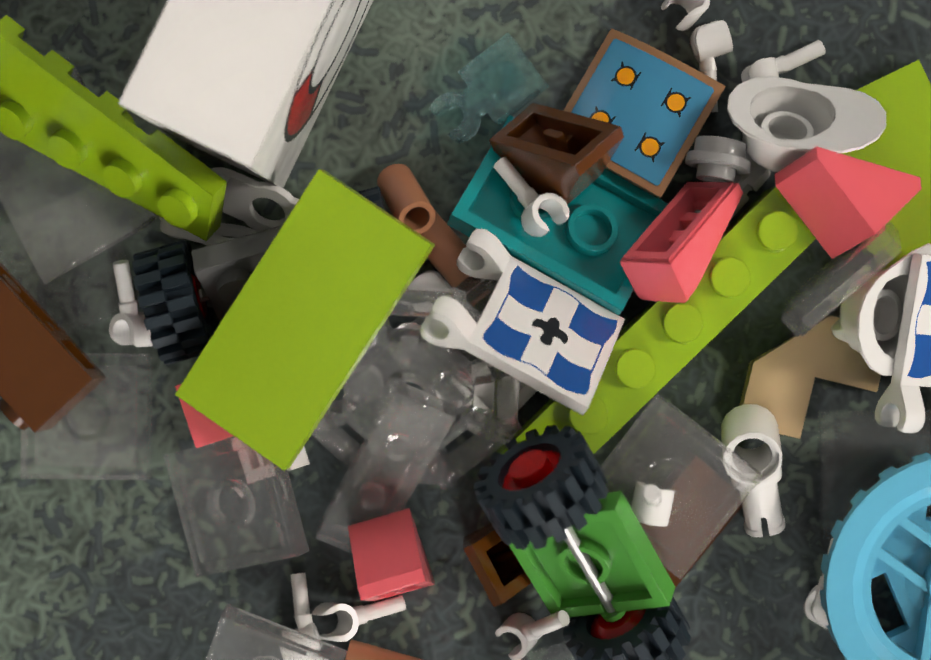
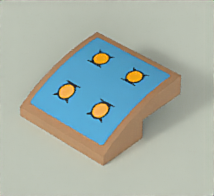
[563,28,726,199]

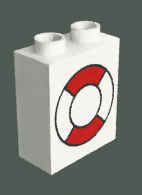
[118,0,373,188]

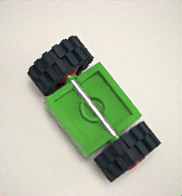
[474,425,691,660]

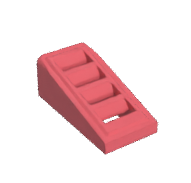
[620,182,743,303]

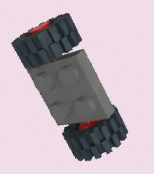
[132,186,410,365]

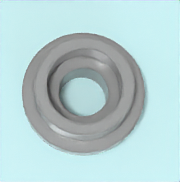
[685,136,751,182]

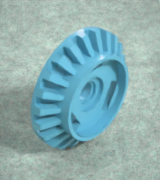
[820,452,931,660]

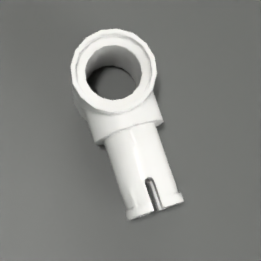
[721,404,786,537]

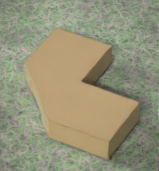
[739,316,881,439]

